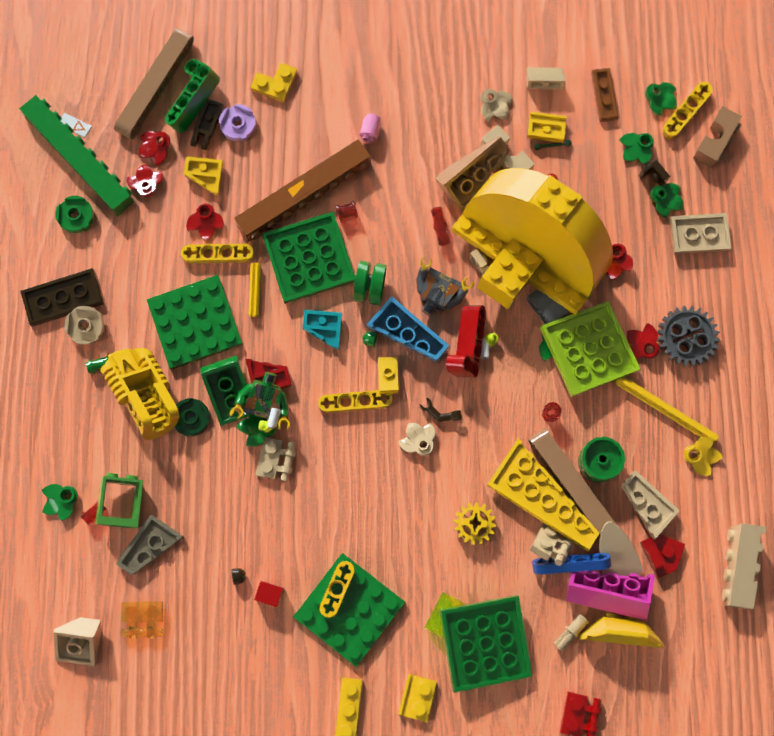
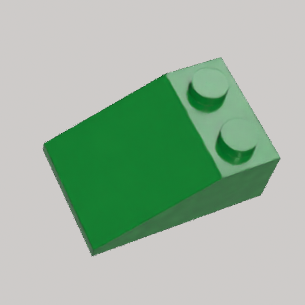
[200,355,248,426]

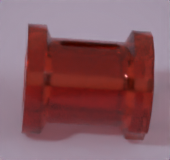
[335,201,358,221]
[542,402,561,422]

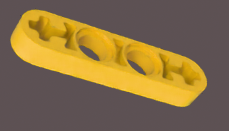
[662,81,713,139]
[181,244,255,263]
[318,390,393,413]

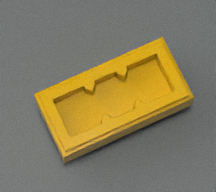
[378,357,399,394]

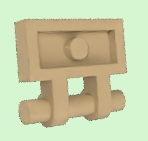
[256,438,296,482]
[529,523,572,566]

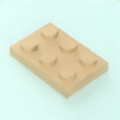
[669,213,732,254]

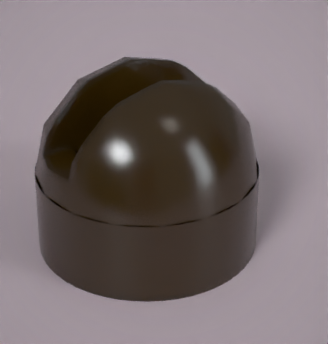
[232,568,246,585]

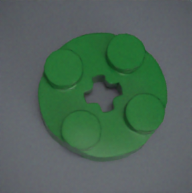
[55,196,94,233]

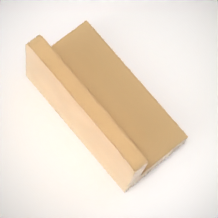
[526,67,565,89]

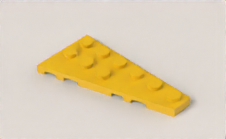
[487,438,599,551]

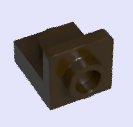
[639,159,670,186]

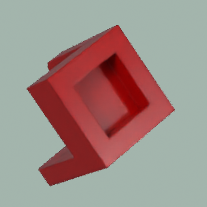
[254,580,285,607]

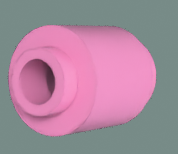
[360,114,381,143]

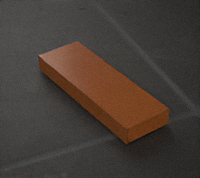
[591,68,619,122]

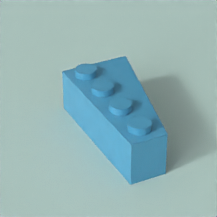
[367,296,450,363]

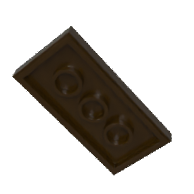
[20,268,104,327]

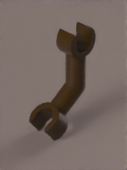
[420,398,462,422]

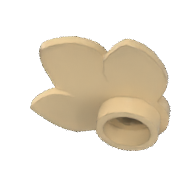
[480,89,513,121]
[398,423,436,456]

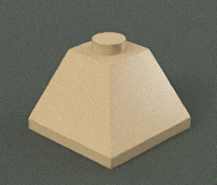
[53,617,101,666]

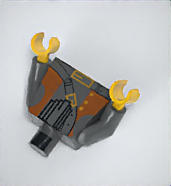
[416,256,475,316]

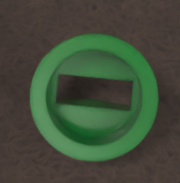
[363,332,377,348]

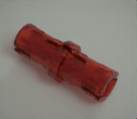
[430,207,450,246]

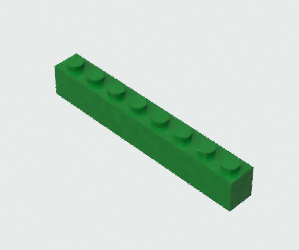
[19,95,134,216]

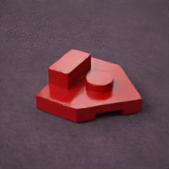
[640,534,685,579]

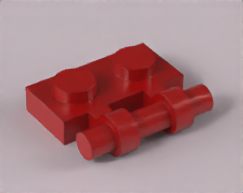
[559,691,602,736]

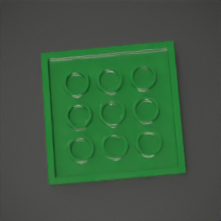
[262,212,355,304]
[146,275,243,370]
[293,553,405,667]
[439,595,532,693]

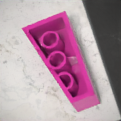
[566,571,655,620]

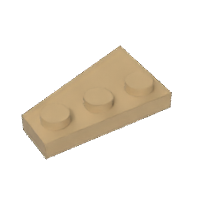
[621,470,680,540]

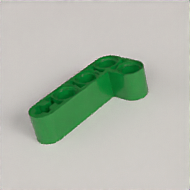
[165,59,220,134]

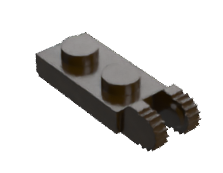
[190,99,224,151]

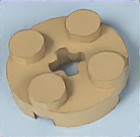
[65,306,104,344]

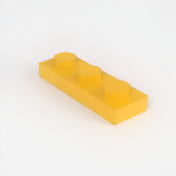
[335,677,362,736]

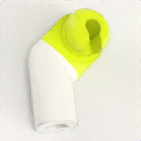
[481,333,499,360]
[258,408,281,432]

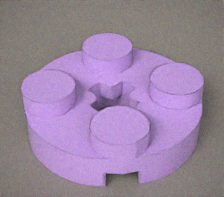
[219,104,256,142]

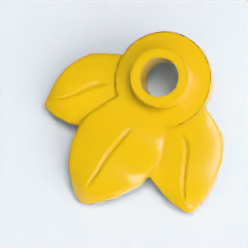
[683,437,723,476]

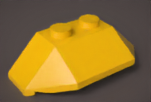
[579,613,664,648]

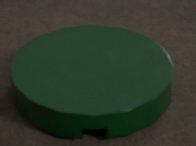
[174,398,210,437]

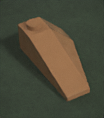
[434,136,510,211]

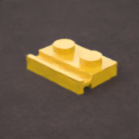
[527,112,567,143]
[398,674,437,722]

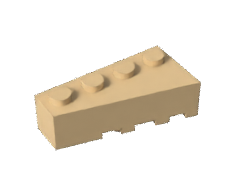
[722,523,766,609]

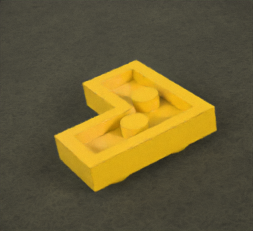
[250,62,298,102]

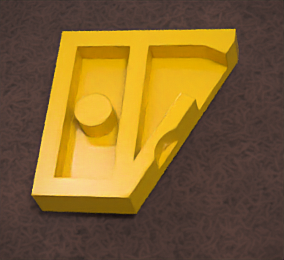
[184,156,224,196]

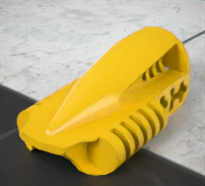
[100,348,179,440]

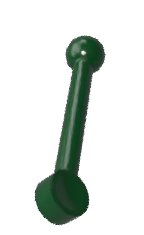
[534,139,572,150]

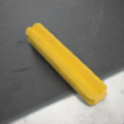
[248,263,261,318]

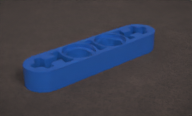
[532,553,611,574]

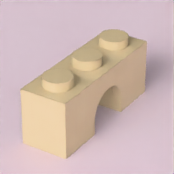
[480,125,535,170]

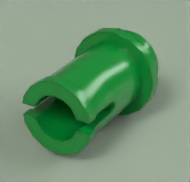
[86,356,108,374]

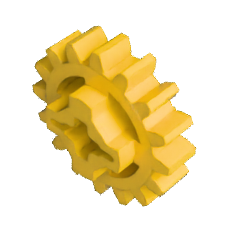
[453,502,496,545]

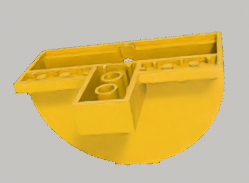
[451,168,613,315]

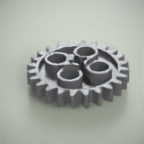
[657,306,720,367]

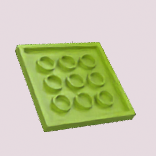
[540,301,641,397]

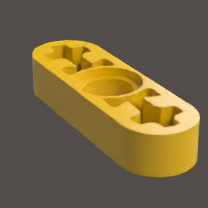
[320,561,355,617]

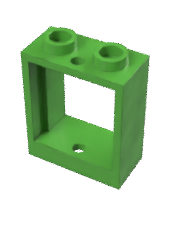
[95,473,143,529]

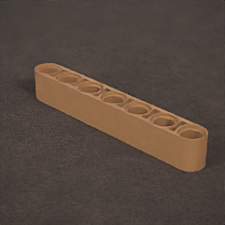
[114,28,194,139]
[528,428,617,540]

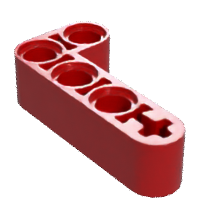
[446,305,486,378]

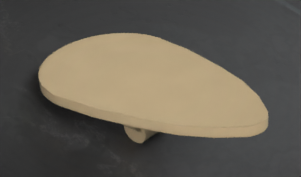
[599,521,642,577]

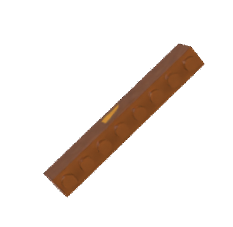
[234,139,371,242]

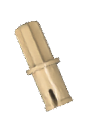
[554,614,589,651]

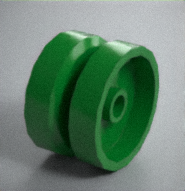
[353,260,387,306]
[578,437,626,483]

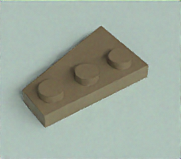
[116,514,184,575]

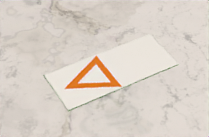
[61,113,91,137]

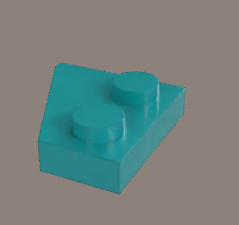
[302,310,342,350]

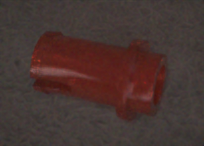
[81,500,106,525]

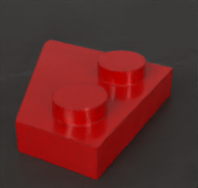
[246,359,292,389]

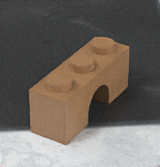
[693,106,742,168]

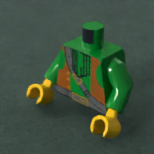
[229,372,290,430]

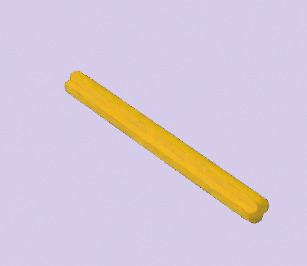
[615,377,719,445]

